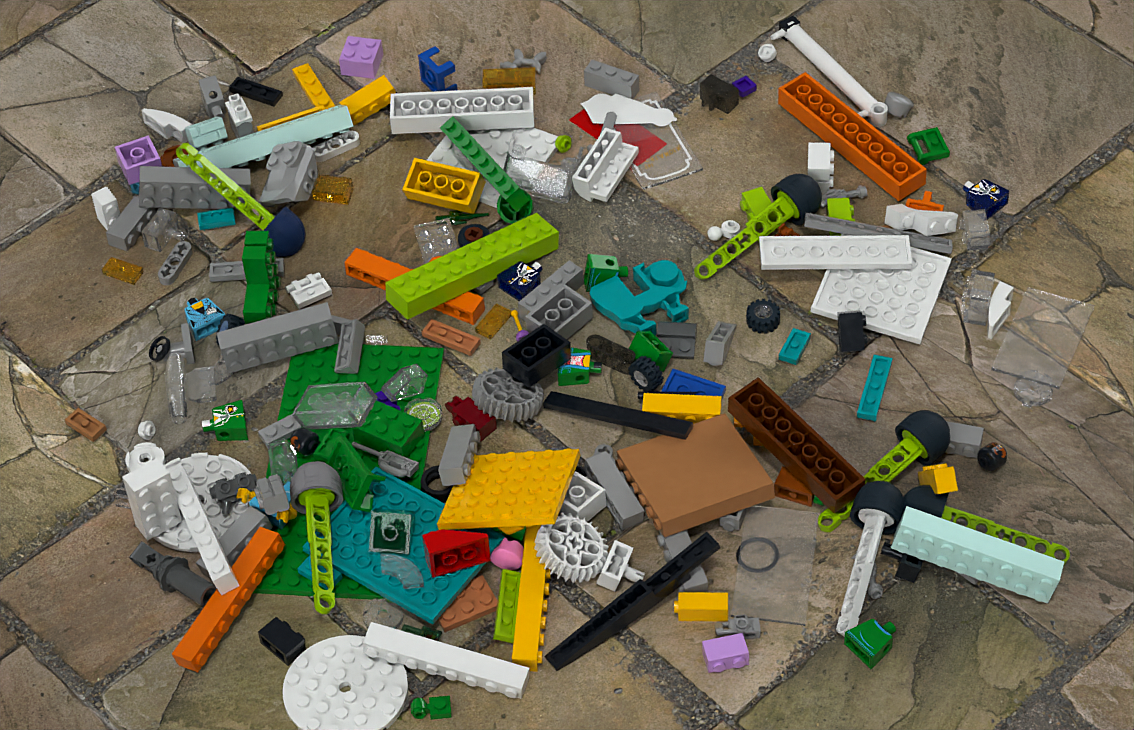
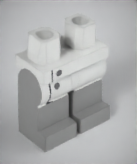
[225,94,255,138]

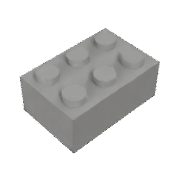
[525,284,593,339]

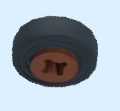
[458,224,490,248]

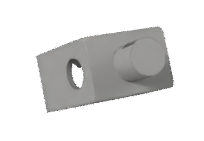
[199,75,226,119]

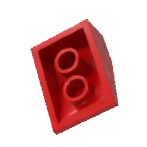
[422,529,491,578]

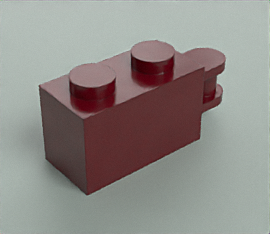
[445,396,497,442]

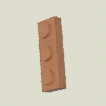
[422,319,481,356]

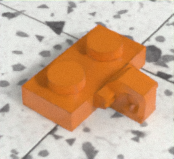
[906,191,944,211]

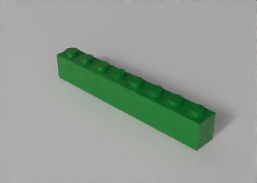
[440,116,530,212]

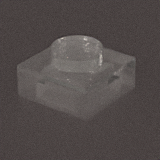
[366,335,388,346]

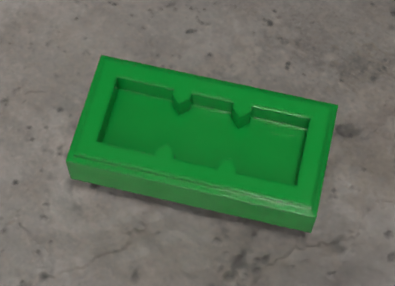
[313,426,350,462]

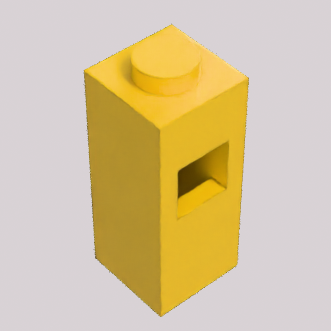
[674,592,728,621]

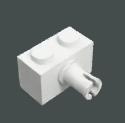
[596,540,645,592]

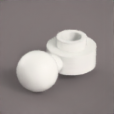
[707,220,740,241]

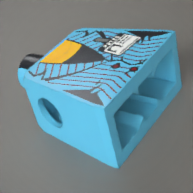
[184,298,225,341]

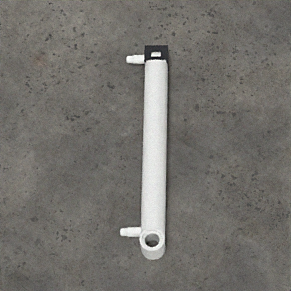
[770,15,888,127]

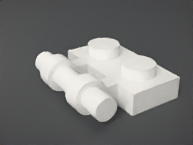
[285,272,332,309]

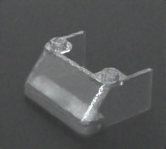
[503,129,584,203]

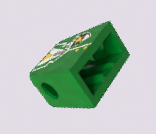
[202,400,248,441]

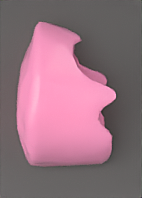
[490,538,524,570]

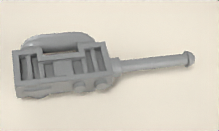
[352,442,419,477]

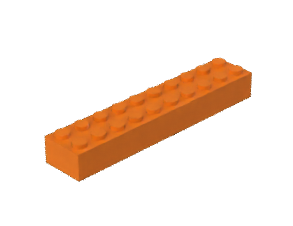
[778,72,927,201]

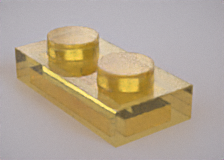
[102,257,144,285]

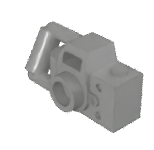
[714,614,761,639]

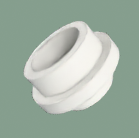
[138,420,156,440]

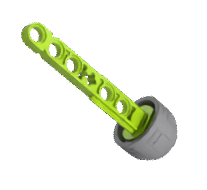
[290,461,343,614]

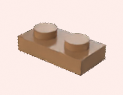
[65,408,107,442]

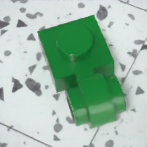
[411,696,452,720]

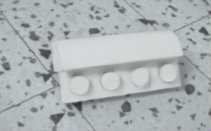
[572,128,639,202]

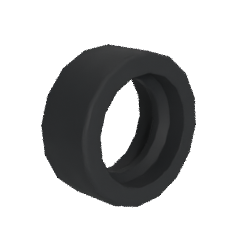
[420,465,453,503]

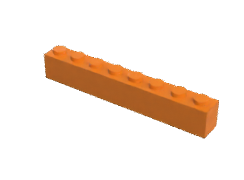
[344,248,485,325]
[172,527,285,673]

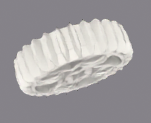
[534,513,609,583]

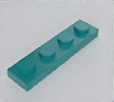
[857,355,893,421]

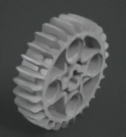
[472,367,544,422]

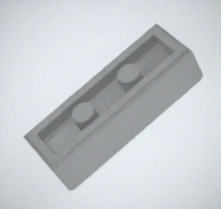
[334,319,365,374]

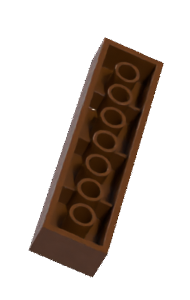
[728,377,866,514]

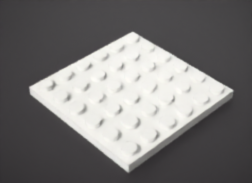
[427,127,558,208]
[810,234,952,344]

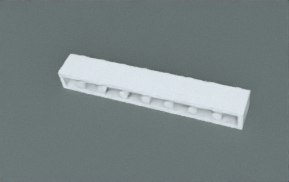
[170,465,240,595]
[363,622,529,699]

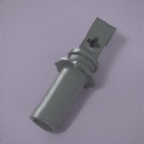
[129,541,217,607]

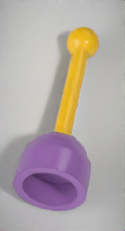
[511,310,529,341]

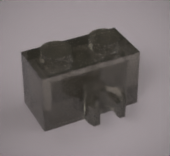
[700,74,739,114]

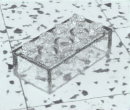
[292,382,378,430]

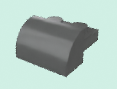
[657,321,697,359]

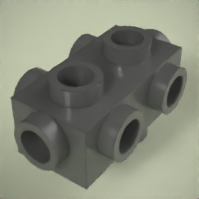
[209,472,257,514]

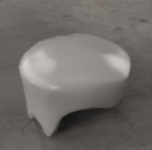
[884,92,914,118]

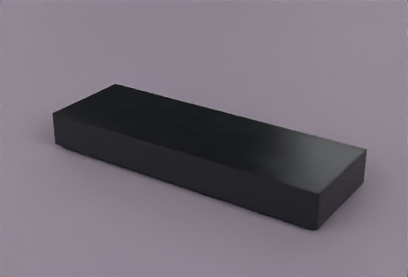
[229,76,283,107]

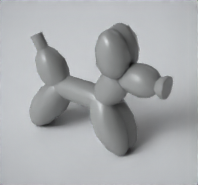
[500,49,547,78]

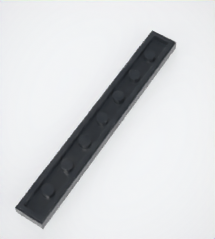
[543,391,693,440]

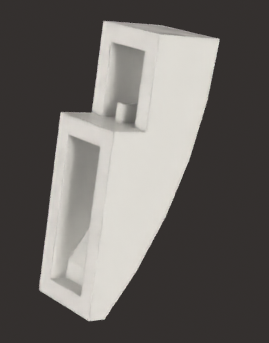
[141,108,192,143]
[987,281,1014,339]

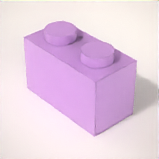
[702,633,749,673]

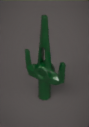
[435,210,489,225]

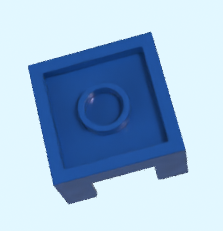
[418,46,458,92]

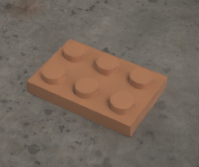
[438,575,497,633]

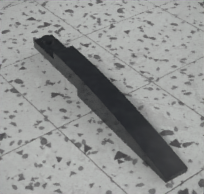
[544,531,721,671]

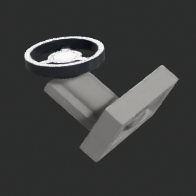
[149,323,195,364]

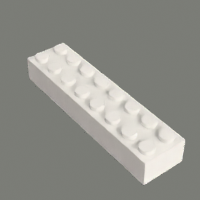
[390,87,534,134]

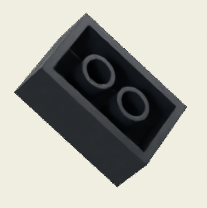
[502,324,571,388]

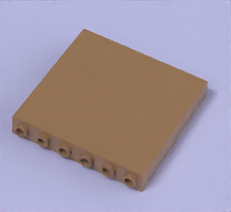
[615,413,775,537]

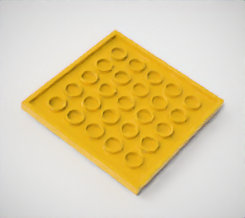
[437,448,581,530]

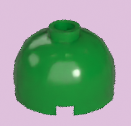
[497,189,534,224]

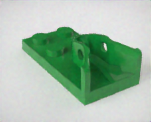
[326,435,386,512]

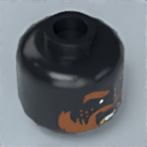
[290,427,319,456]
[977,442,1007,471]

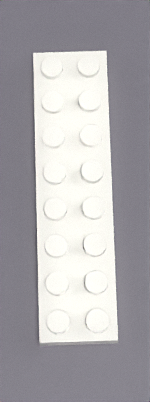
[759,235,912,270]

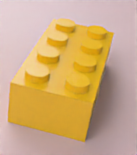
[402,158,486,214]

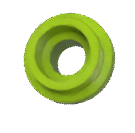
[555,135,571,153]

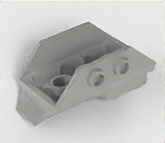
[258,141,318,207]

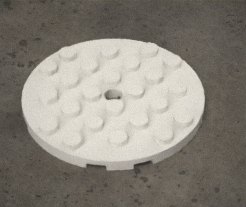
[153,453,257,552]
[283,635,408,730]

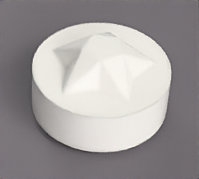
[758,44,777,62]

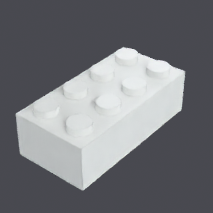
[122,457,182,541]

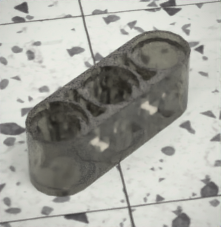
[586,334,636,375]

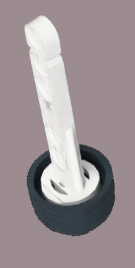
[836,481,904,637]

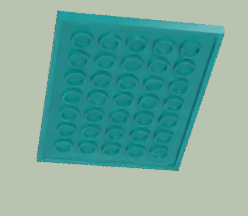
[303,467,505,625]

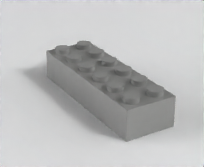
[139,166,251,210]
[217,302,339,373]

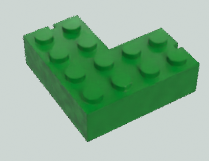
[242,231,280,324]

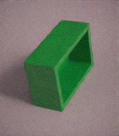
[352,399,424,458]

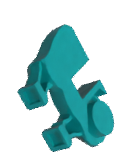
[589,260,689,336]

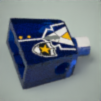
[963,179,1009,222]
[497,261,543,301]

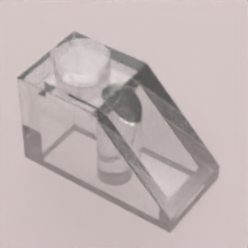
[381,364,428,402]

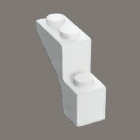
[885,204,958,236]

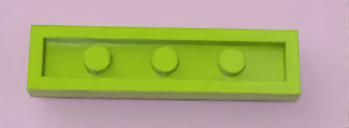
[493,569,521,644]

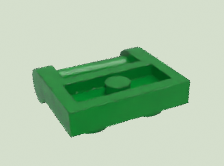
[907,127,950,165]

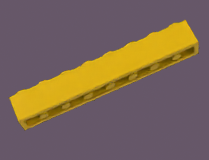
[512,525,551,672]

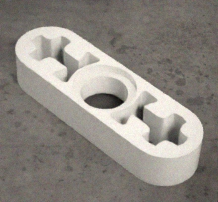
[313,131,360,162]

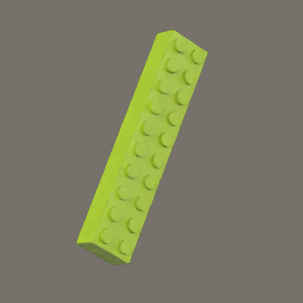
[385,213,559,320]

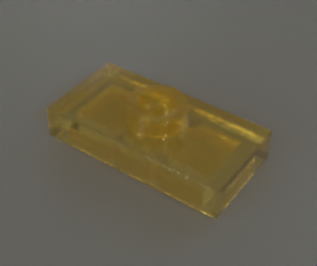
[475,304,512,339]

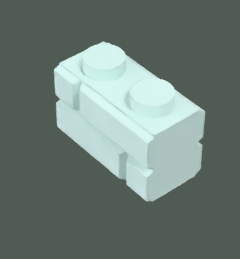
[185,116,228,151]

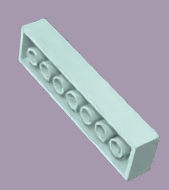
[891,506,1064,604]

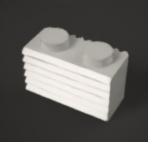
[91,187,120,230]

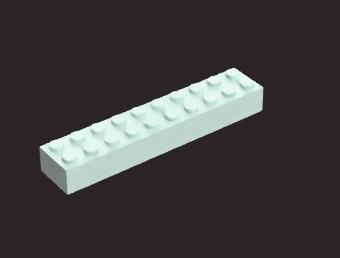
[173,105,353,169]

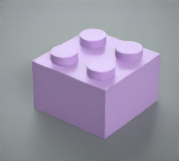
[339,36,383,79]
[115,135,162,185]

